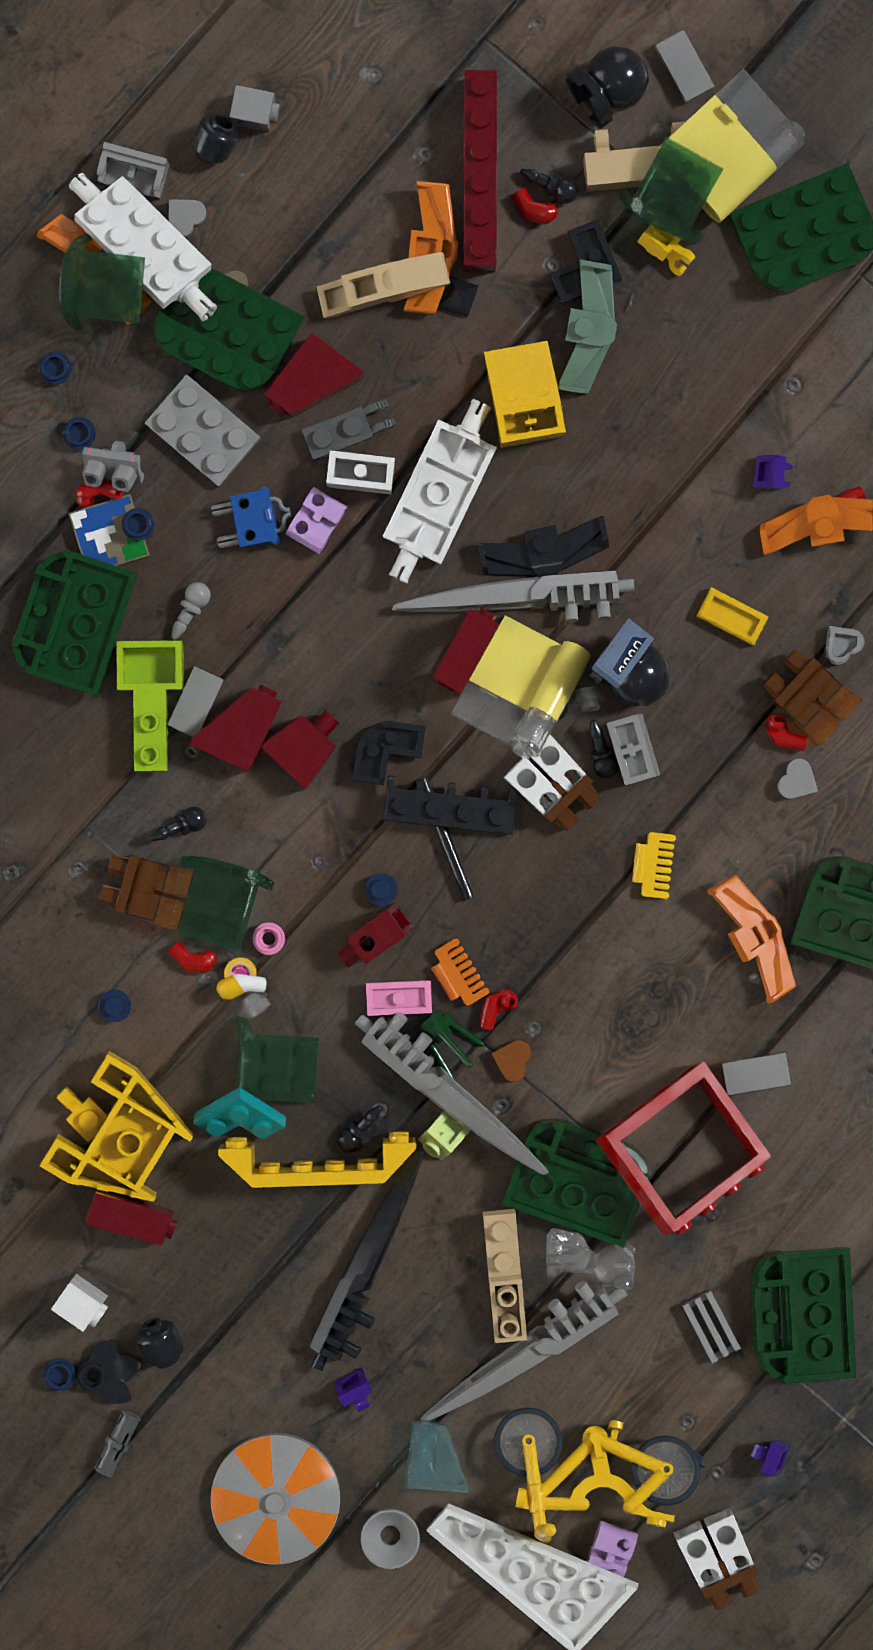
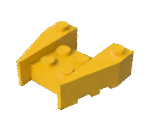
[40,1051,193,1202]

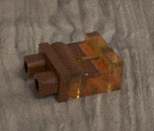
[762,650,863,746]
[99,854,194,931]

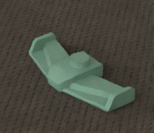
[557,259,617,394]

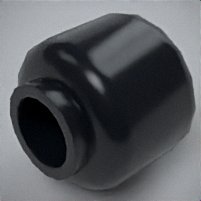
[190,114,239,163]
[136,1318,184,1369]

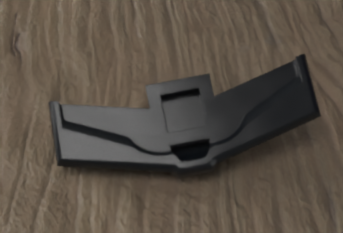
[476,515,609,577]

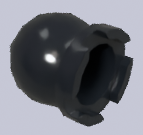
[566,46,649,129]
[587,645,671,707]

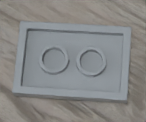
[145,374,261,487]

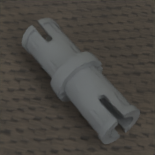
[94,1409,141,1477]

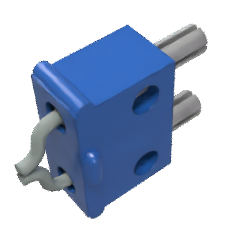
[211,486,291,549]

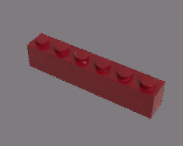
[463,70,497,272]

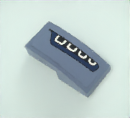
[592,618,654,688]

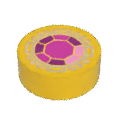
[224,957,257,979]

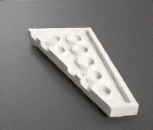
[426,1503,639,1650]

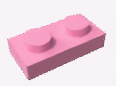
[366,980,432,1016]

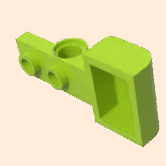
[116,641,184,772]

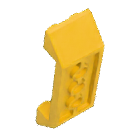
[218,1131,416,1188]

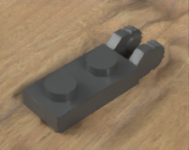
[302,399,397,461]

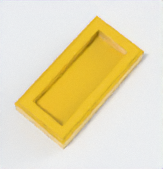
[696,587,769,646]

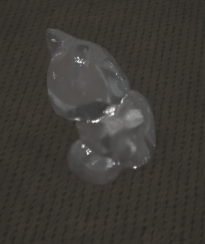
[546,1228,636,1289]

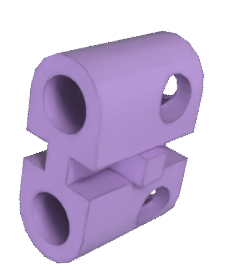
[286,487,347,554]
[585,1521,638,1577]

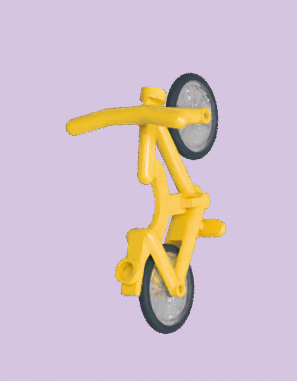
[494,1408,700,1543]

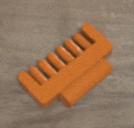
[431,939,489,1006]

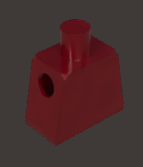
[261,710,340,790]
[338,902,414,968]

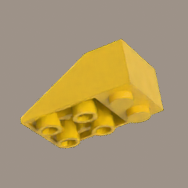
[484,341,566,448]

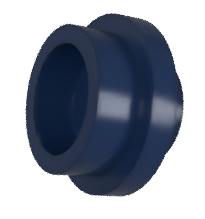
[39,352,72,385]
[63,417,96,450]
[122,508,155,541]
[365,873,397,906]
[98,990,131,1022]
[44,1358,77,1391]

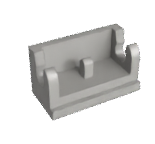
[97,142,169,199]
[607,713,660,785]

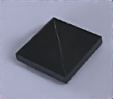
[438,276,479,317]

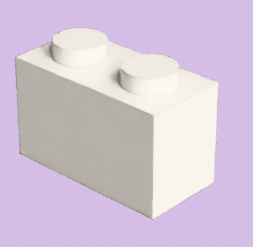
[326,451,395,495]
[51,1274,108,1332]

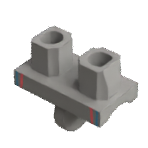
[82,441,145,492]

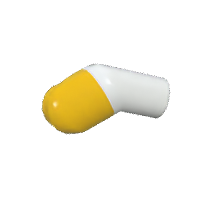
[216,974,267,1000]

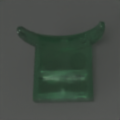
[619,137,724,242]
[59,234,145,331]
[178,855,274,951]
[235,1016,319,1102]

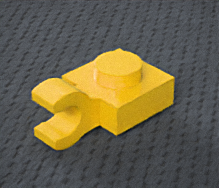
[637,219,695,276]
[56,1086,108,1143]

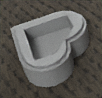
[169,200,207,238]
[825,626,865,665]
[777,759,818,799]

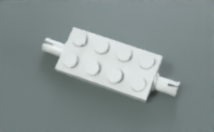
[69,173,217,321]
[383,399,497,584]

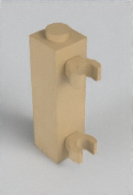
[583,122,687,192]

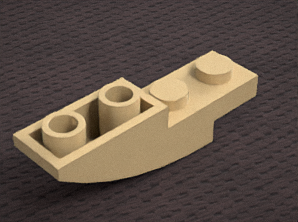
[317,252,450,319]
[483,1209,527,1343]

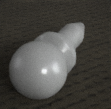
[171,582,211,639]

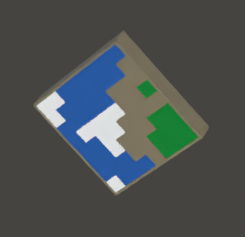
[68,494,150,567]

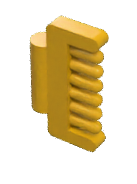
[632,832,676,899]

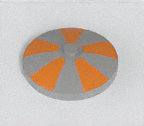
[211,1433,340,1565]

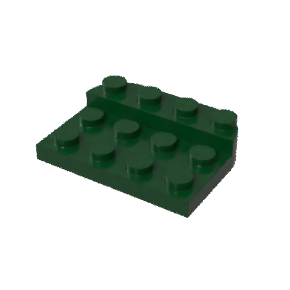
[728,163,873,294]
[155,267,305,392]
[12,551,138,697]
[790,856,873,969]
[502,1118,648,1248]
[751,1247,857,1383]

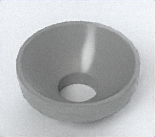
[361,1508,420,1569]

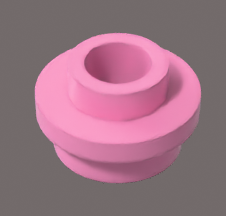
[253,922,285,955]

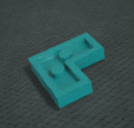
[193,1087,286,1140]

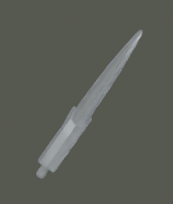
[392,571,634,623]
[355,1012,549,1175]
[420,1281,628,1422]

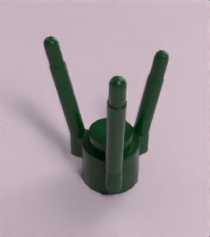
[419,1010,485,1081]

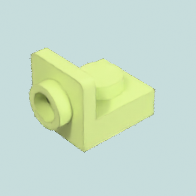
[418,1111,470,1160]

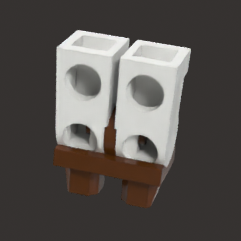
[503,734,601,831]
[673,1507,759,1610]

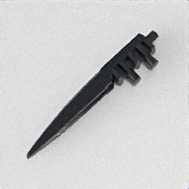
[309,1149,425,1371]

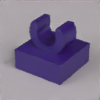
[753,455,793,490]
[334,1367,373,1412]
[750,1440,790,1477]

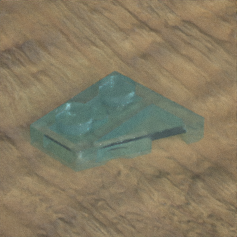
[405,1421,469,1493]

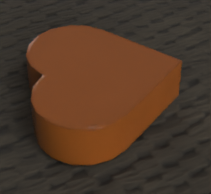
[491,1040,531,1082]

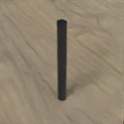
[422,777,475,901]

